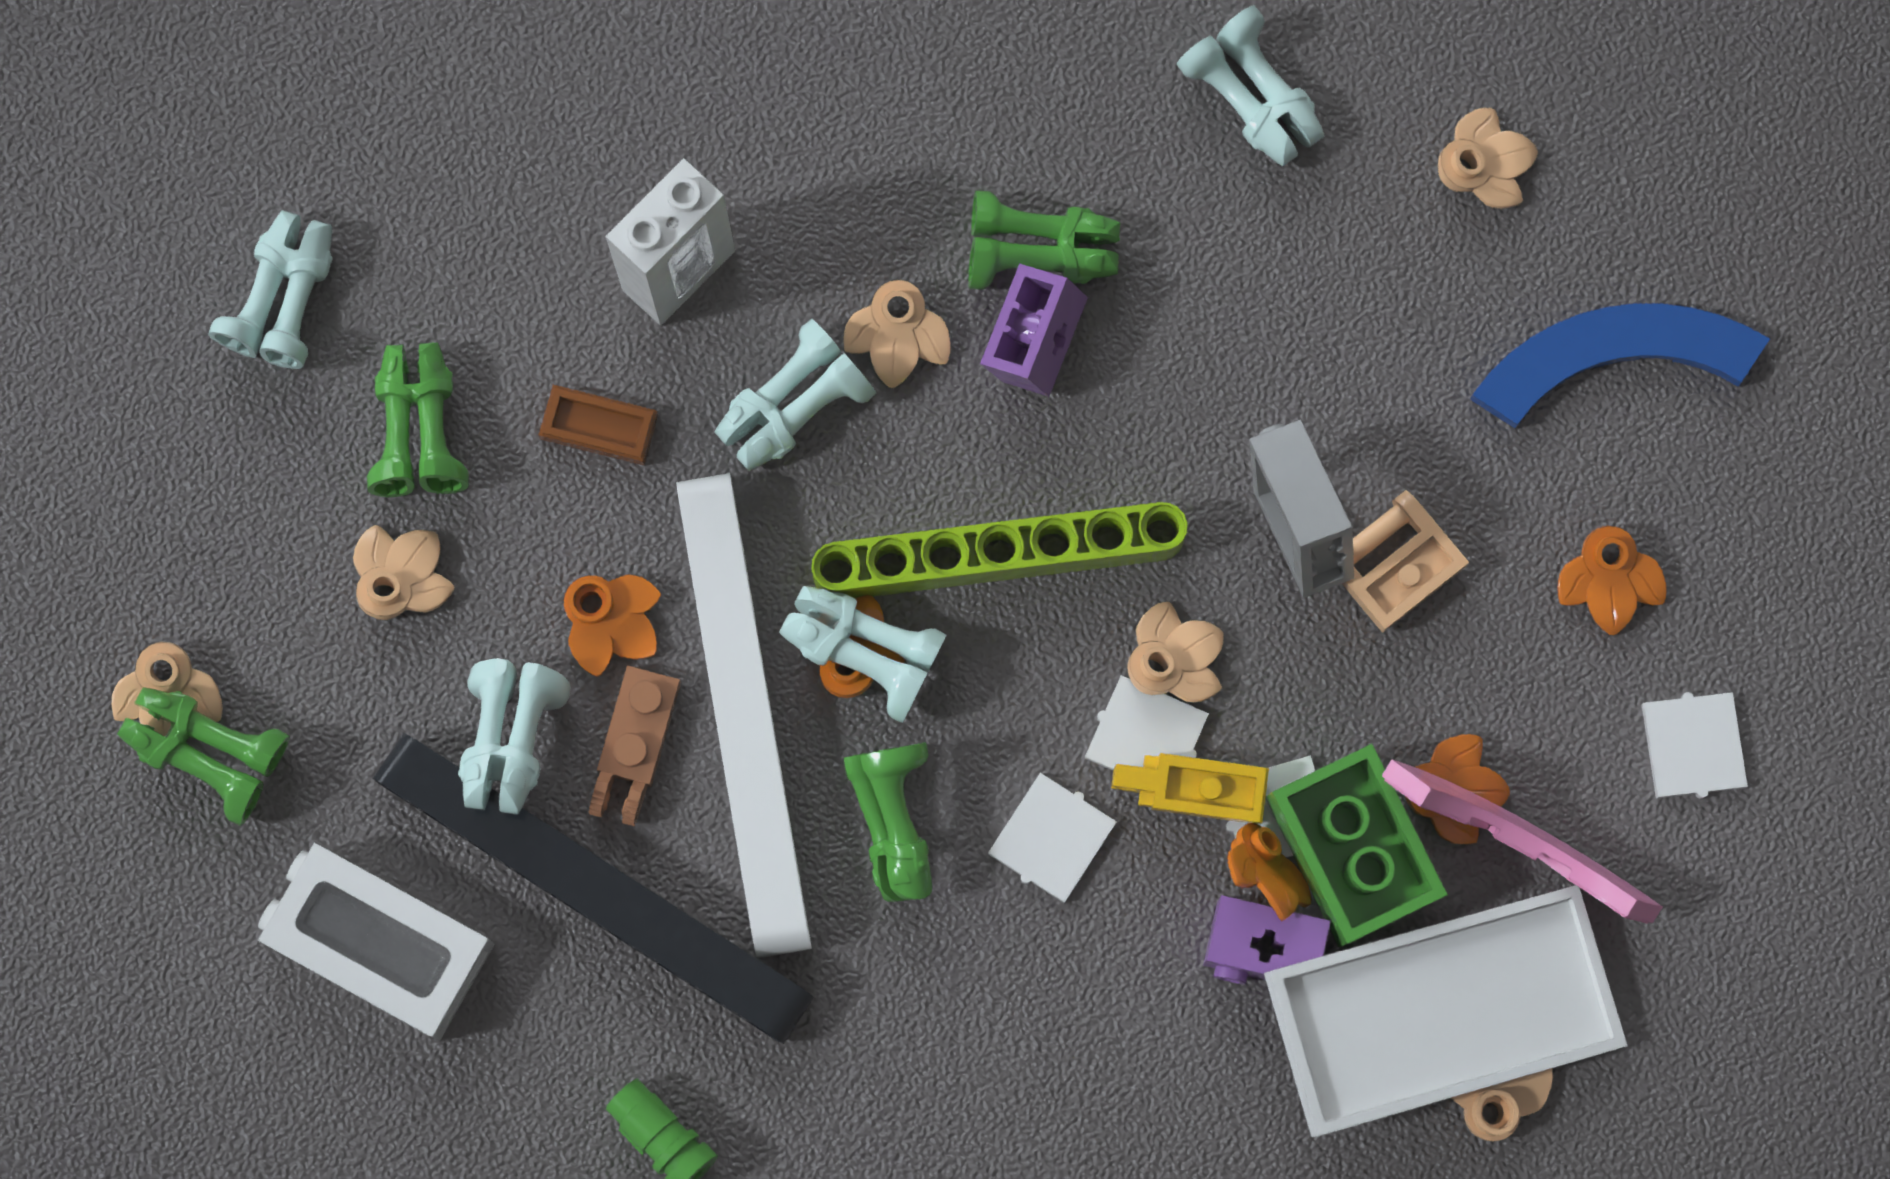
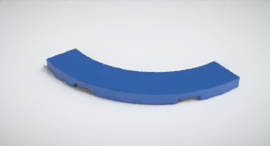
[1470,303,1770,428]

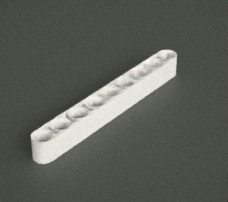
[676,473,812,959]

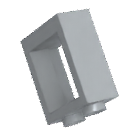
[1249,420,1354,598]

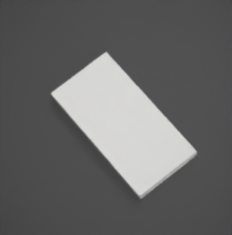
[1264,885,1627,1137]

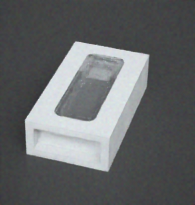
[605,158,735,326]
[258,843,495,1041]

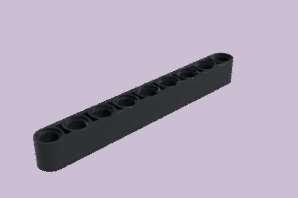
[373,733,814,1044]

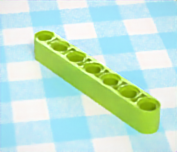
[811,502,1187,599]

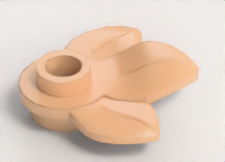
[1438,108,1538,209]
[844,280,951,388]
[353,525,454,620]
[1127,602,1223,703]
[111,642,223,736]
[1451,1068,1553,1141]

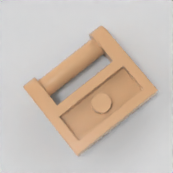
[1342,490,1469,633]

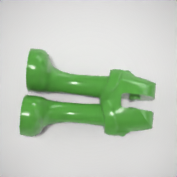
[968,190,1121,290]
[367,342,469,497]
[117,687,290,826]
[843,742,932,902]

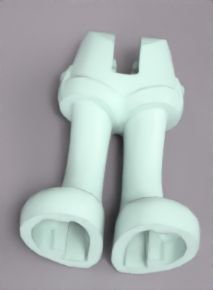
[1177,5,1325,167]
[208,210,333,369]
[714,319,877,471]
[779,586,947,723]
[458,658,571,814]

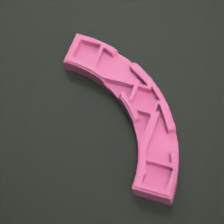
[1382,760,1663,924]

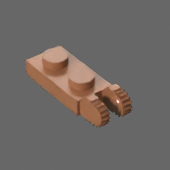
[589,665,681,826]

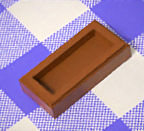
[538,385,658,465]

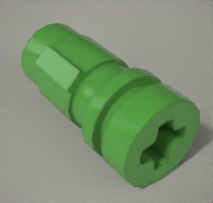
[606,1078,719,1179]

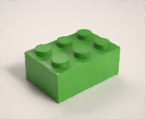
[1265,744,1447,947]

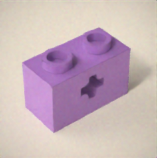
[980,264,1088,397]
[1203,895,1331,984]

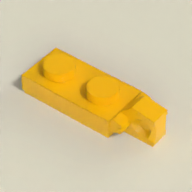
[1111,753,1269,825]

